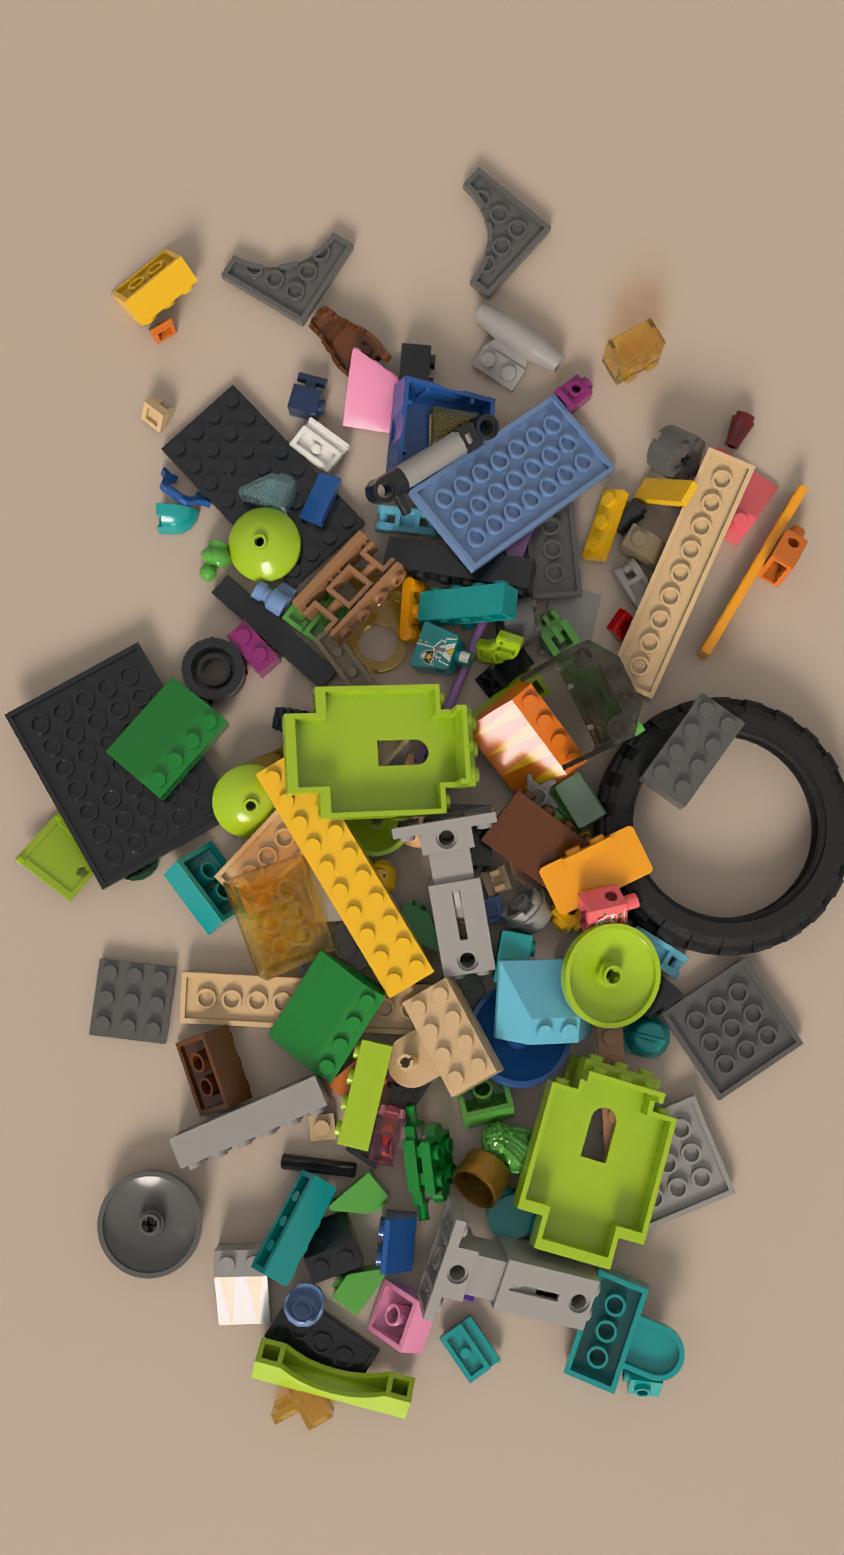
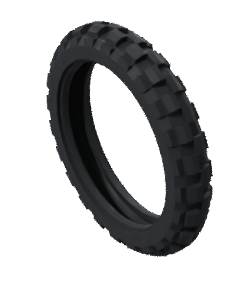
[594,697,844,956]

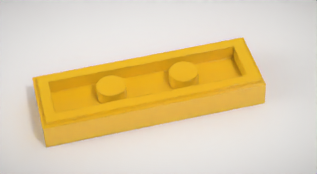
[633,478,698,507]

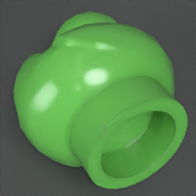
[199,540,231,581]

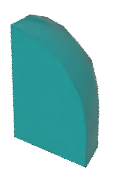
[156,503,200,535]

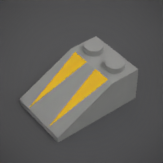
[214,1242,271,1325]

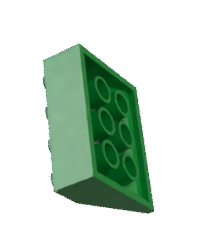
[106,677,230,801]
[268,949,386,1083]

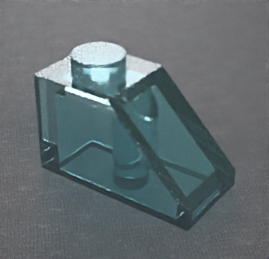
[238,473,297,516]

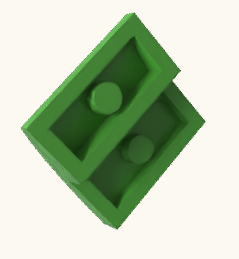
[281,579,349,645]

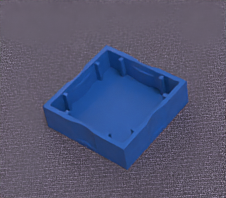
[386,375,496,488]

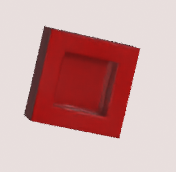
[606,608,633,643]

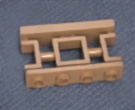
[292,530,407,645]

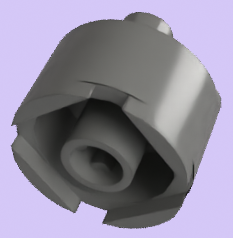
[647,425,705,480]
[495,595,540,646]

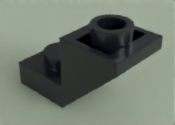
[475,647,535,699]

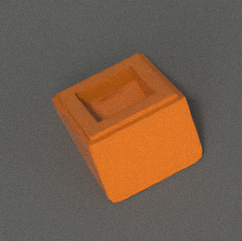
[148,317,177,344]

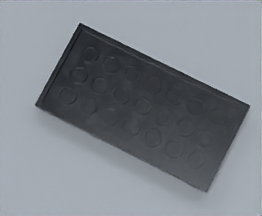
[161,385,365,588]

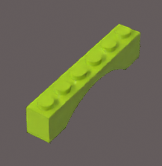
[251,1337,415,1419]

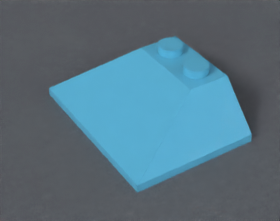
[494,958,592,1045]

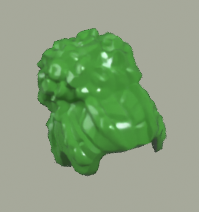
[481,1122,533,1174]

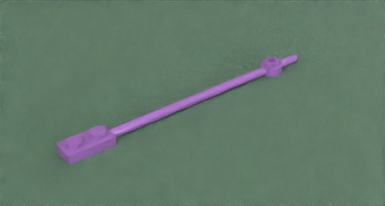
[416,529,534,764]

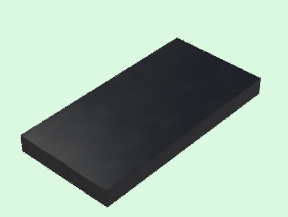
[264,1305,380,1373]

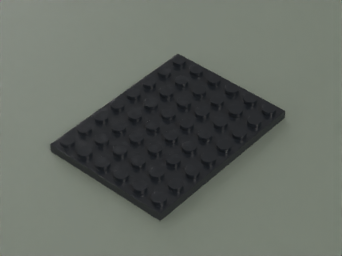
[5,642,220,890]

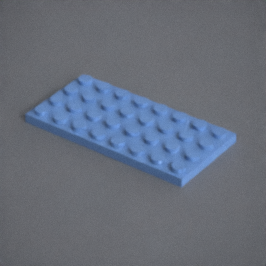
[408,394,616,573]

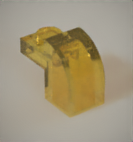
[270,1388,334,1431]

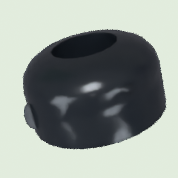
[181,636,248,705]

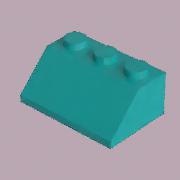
[163,841,247,935]

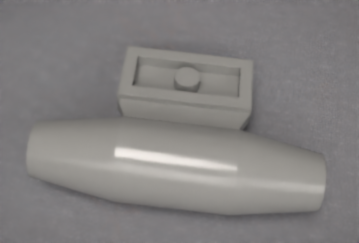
[472,303,565,393]

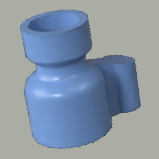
[251,580,298,617]

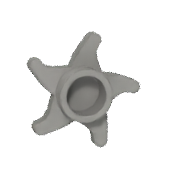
[527,773,558,808]

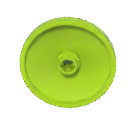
[561,922,661,1028]

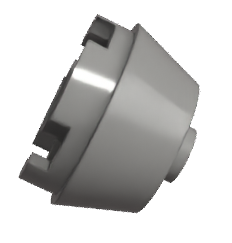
[501,883,553,935]

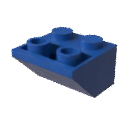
[376,1209,417,1275]

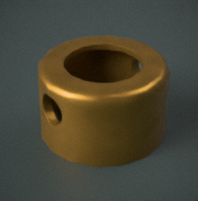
[452,1148,511,1209]

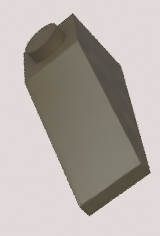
[618,523,666,572]

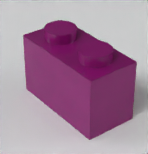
[226,621,281,679]

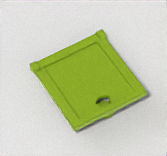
[15,812,94,902]

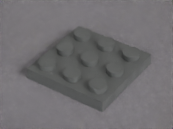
[89,958,177,1044]

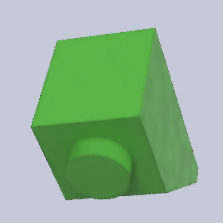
[328,1168,389,1214]
[332,1264,386,1315]

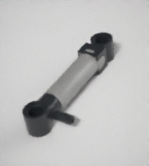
[365,414,499,516]

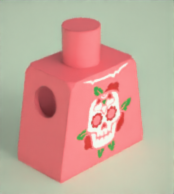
[578,885,640,931]

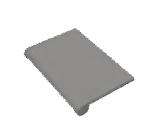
[537,591,601,658]

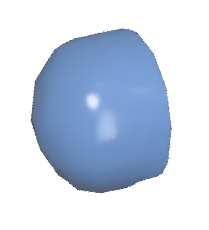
[284,1282,325,1327]

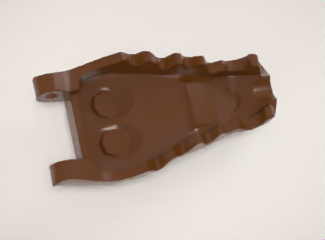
[309,305,392,377]

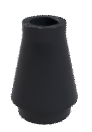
[616,498,647,536]

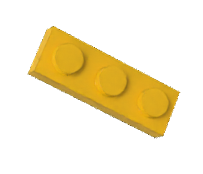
[581,489,629,562]

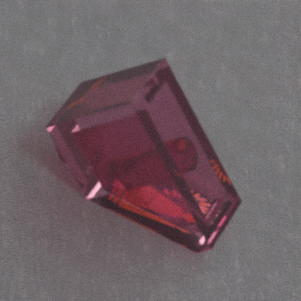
[368,1104,406,1167]

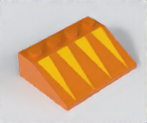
[473,679,588,792]

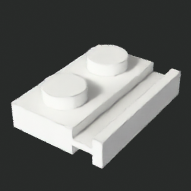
[289,417,350,475]

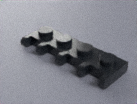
[345,1081,432,1169]

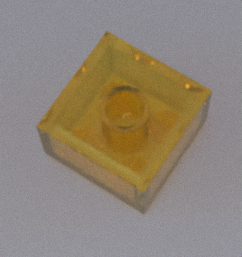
[602,318,666,385]

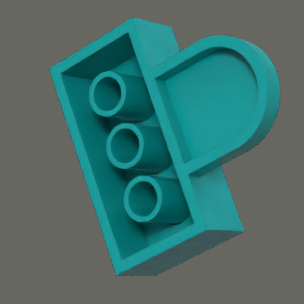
[563,1267,685,1394]

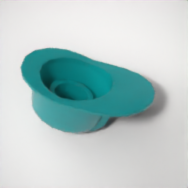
[623,1015,670,1058]

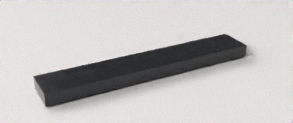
[211,575,337,687]

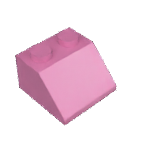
[367,1278,433,1354]

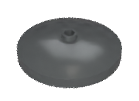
[97,1169,203,1279]

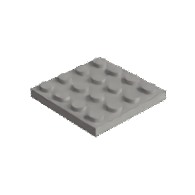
[599,1094,736,1230]

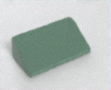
[554,771,607,829]

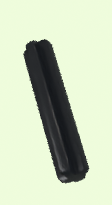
[280,1154,357,1178]

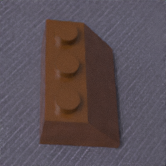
[175,1025,253,1116]

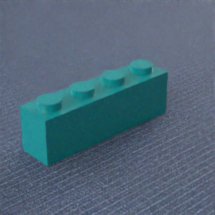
[417,580,518,626]
[251,1169,337,1287]

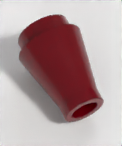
[725,410,755,450]

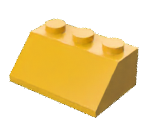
[111,248,198,326]

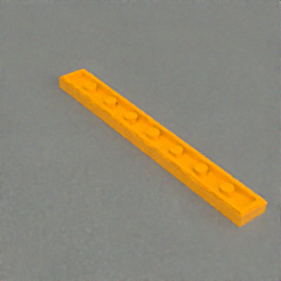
[697,485,808,660]

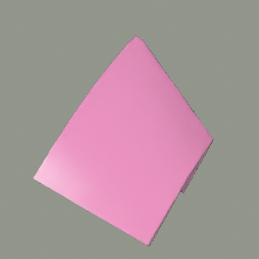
[343,347,399,433]

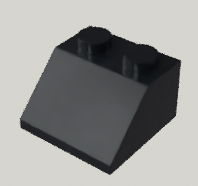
[303,1211,364,1285]

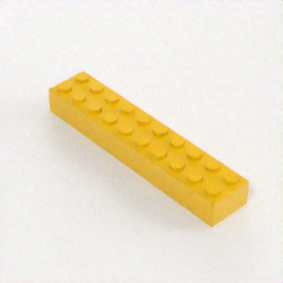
[255,757,435,999]

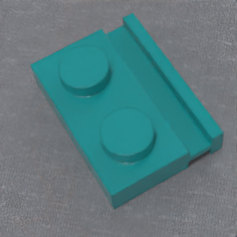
[440,1314,501,1383]

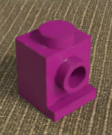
[554,374,593,414]

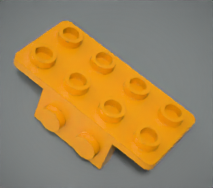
[539,826,653,915]

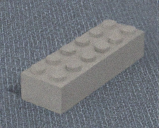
[169,1073,331,1170]

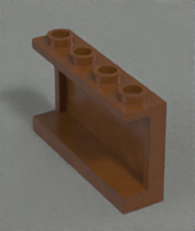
[479,788,591,888]

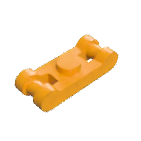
[399,577,428,645]

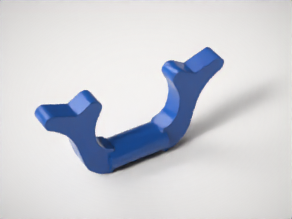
[159,468,212,508]

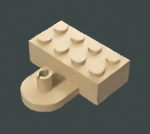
[388,977,504,1097]

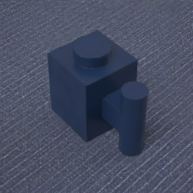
[287,372,328,422]

